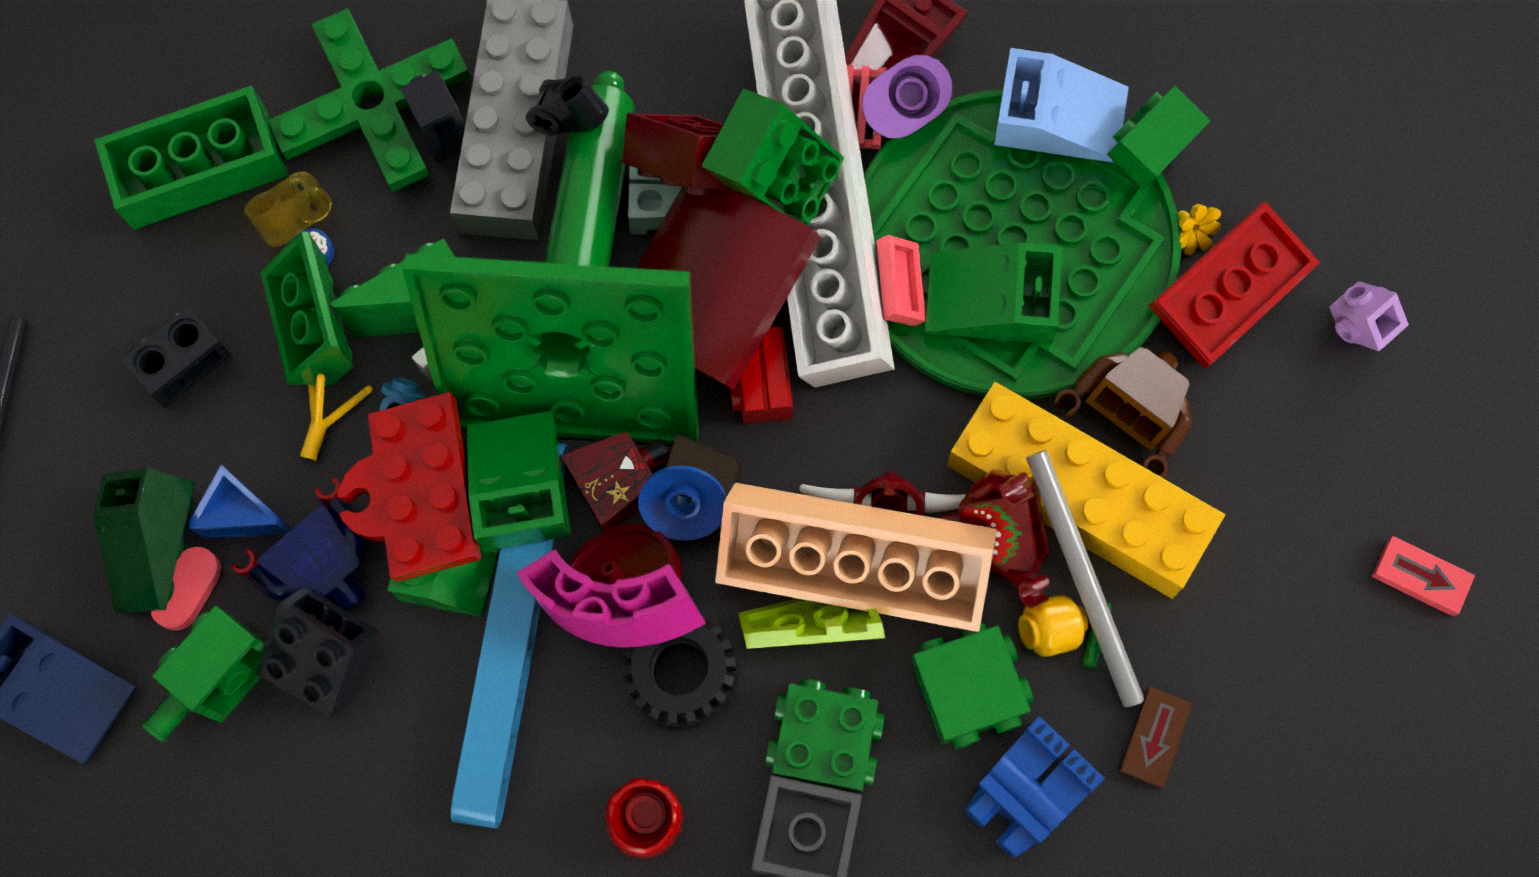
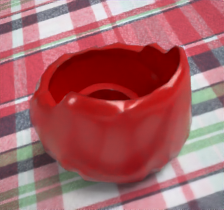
[604,778,684,859]

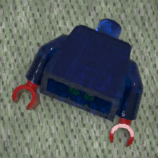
[232,478,365,611]

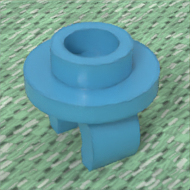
[380,377,424,411]

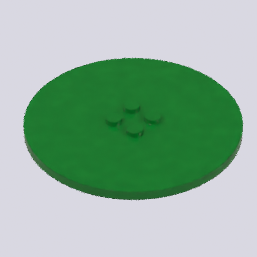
[864,89,1181,400]

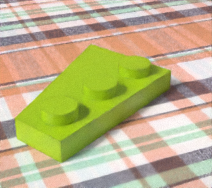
[738,598,885,649]

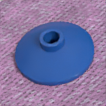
[638,466,726,541]

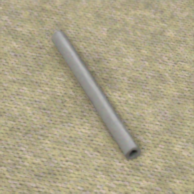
[1026,450,1144,707]

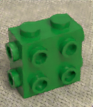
[911,623,1034,749]
[765,679,885,795]

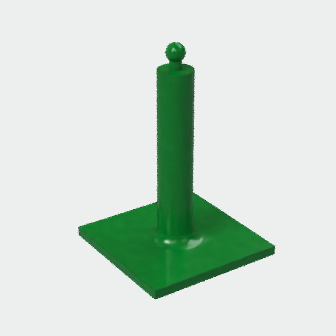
[402,70,699,445]

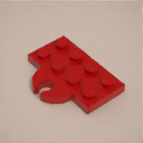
[337,392,481,582]

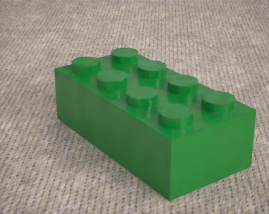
[94,85,289,230]

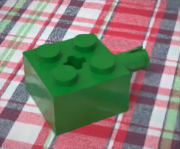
[141,605,266,742]

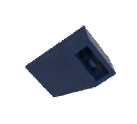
[0,613,138,765]

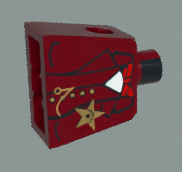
[561,432,670,531]

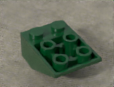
[93,467,195,613]

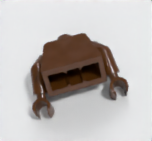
[1053,347,1192,478]

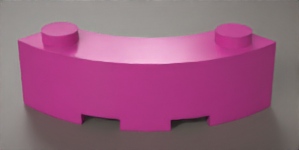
[516,549,706,647]

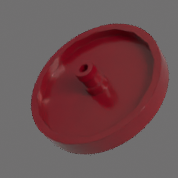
[568,523,682,585]

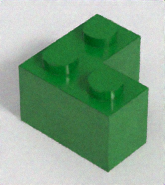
[1107,86,1211,189]

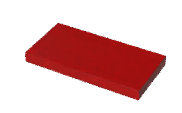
[1148,201,1320,369]

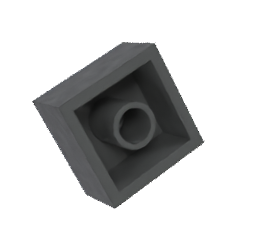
[752,776,862,877]

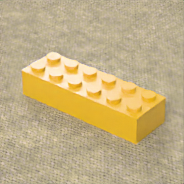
[947,382,1226,599]

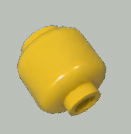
[1018,594,1088,657]

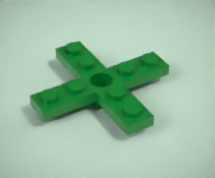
[267,8,471,192]

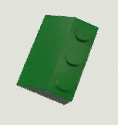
[260,231,353,386]
[387,545,500,618]

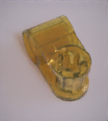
[245,172,332,247]

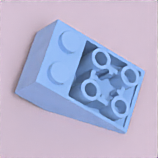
[994,48,1129,163]

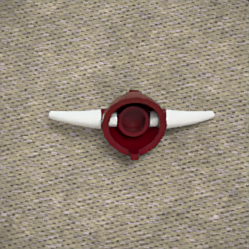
[799,471,967,516]

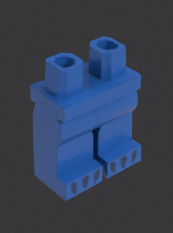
[964,716,1105,859]

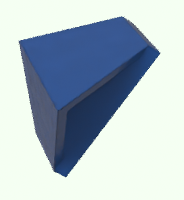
[189,465,289,539]

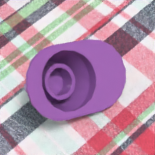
[862,55,952,138]

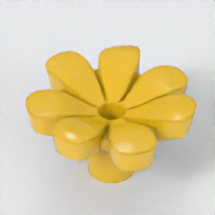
[1178,204,1221,256]

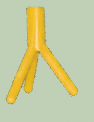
[300,374,373,461]

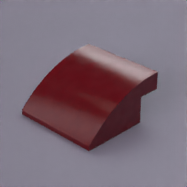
[636,186,821,390]

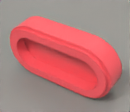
[151,547,222,631]

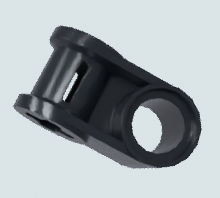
[526,75,609,136]

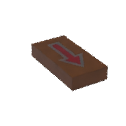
[1118,686,1193,789]

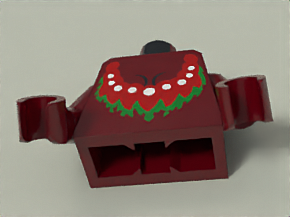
[941,469,1049,608]

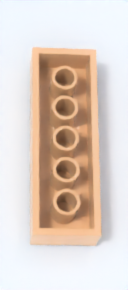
[715,483,997,632]

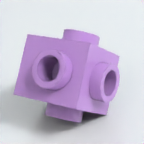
[1329,281,1409,351]

